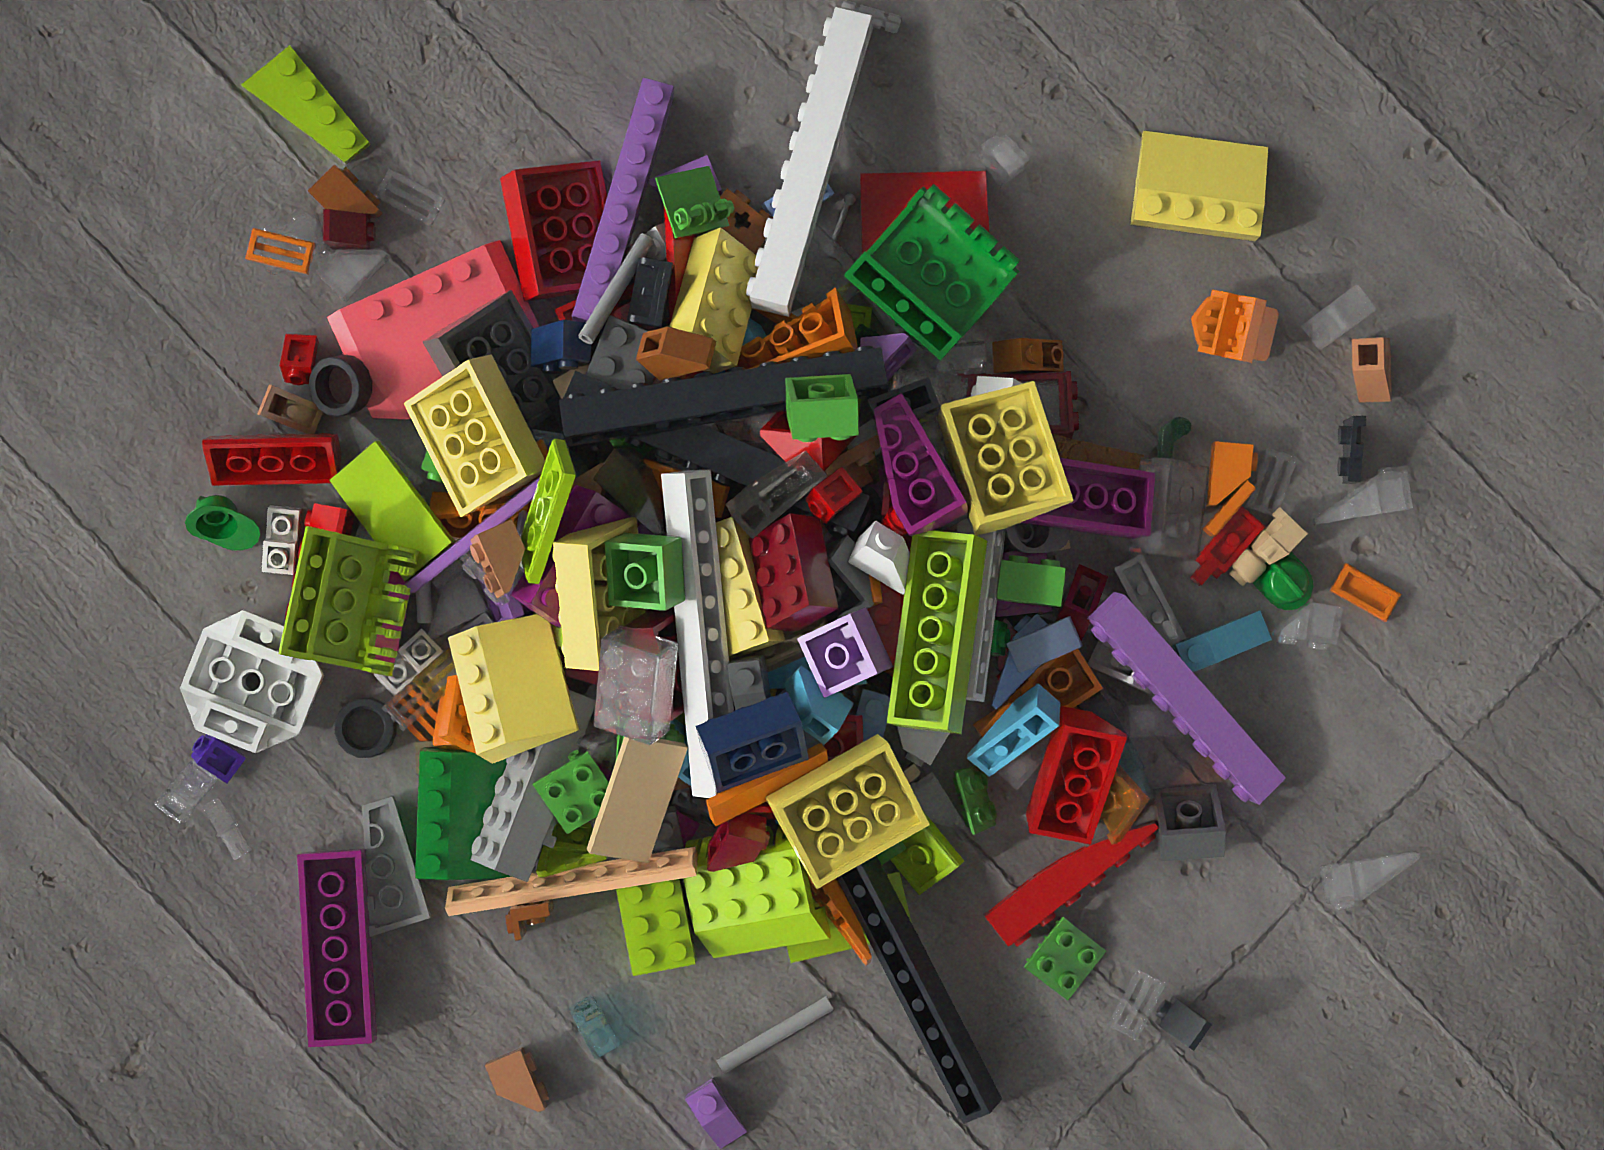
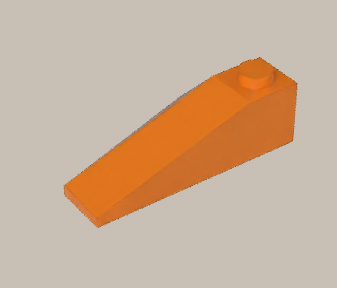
[807,873,872,966]

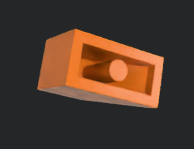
[1206,441,1258,507]

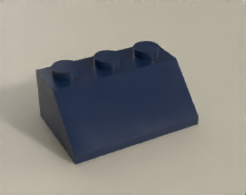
[695,692,809,793]

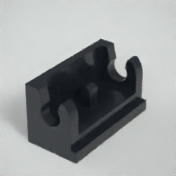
[627,257,674,328]

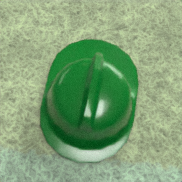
[185,495,260,550]
[1252,548,1314,611]

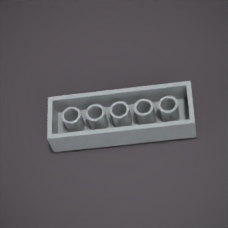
[470,690,597,882]

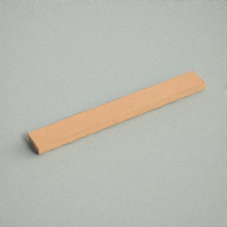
[445,847,698,916]

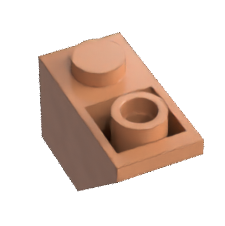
[1352,338,1392,403]
[470,519,525,598]
[485,1047,549,1112]

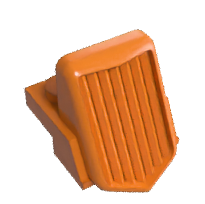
[1191,290,1279,363]
[433,675,476,753]

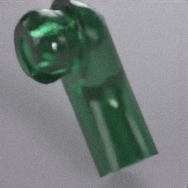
[1157,417,1192,459]

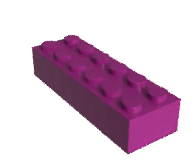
[297,849,377,1047]

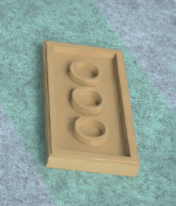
[587,733,688,863]

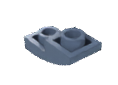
[1007,616,1083,673]

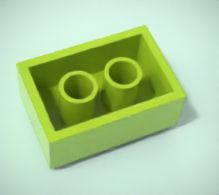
[616,879,697,976]

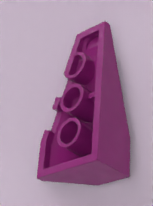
[873,393,969,536]

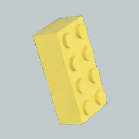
[670,227,758,374]

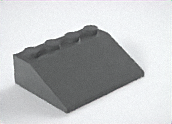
[423,290,562,429]

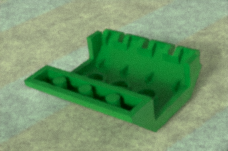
[843,184,1021,361]

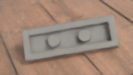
[1113,554,1186,646]

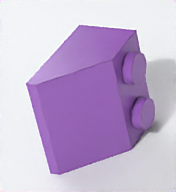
[797,608,893,698]

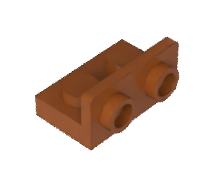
[505,899,554,941]

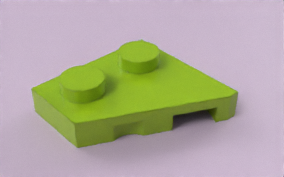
[536,822,607,877]

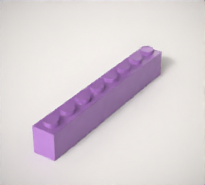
[572,78,674,333]
[1087,592,1286,805]

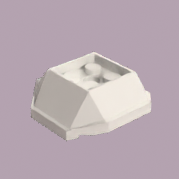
[180,610,324,753]

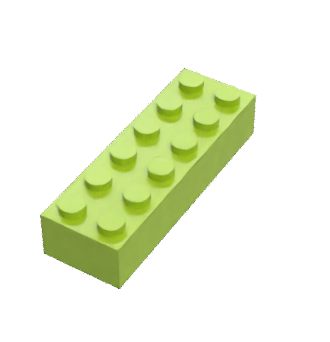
[887,531,988,734]

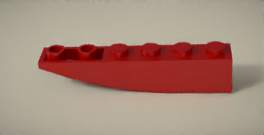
[983,822,1159,947]

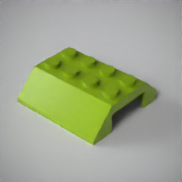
[278,526,419,677]
[683,825,831,958]

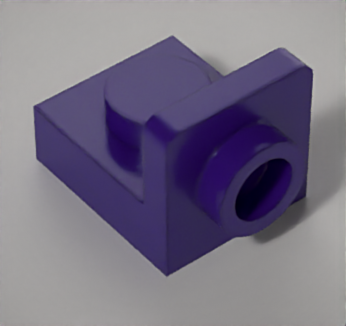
[191,734,246,784]

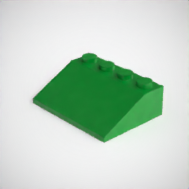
[415,748,512,880]

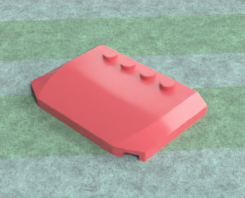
[327,240,539,420]

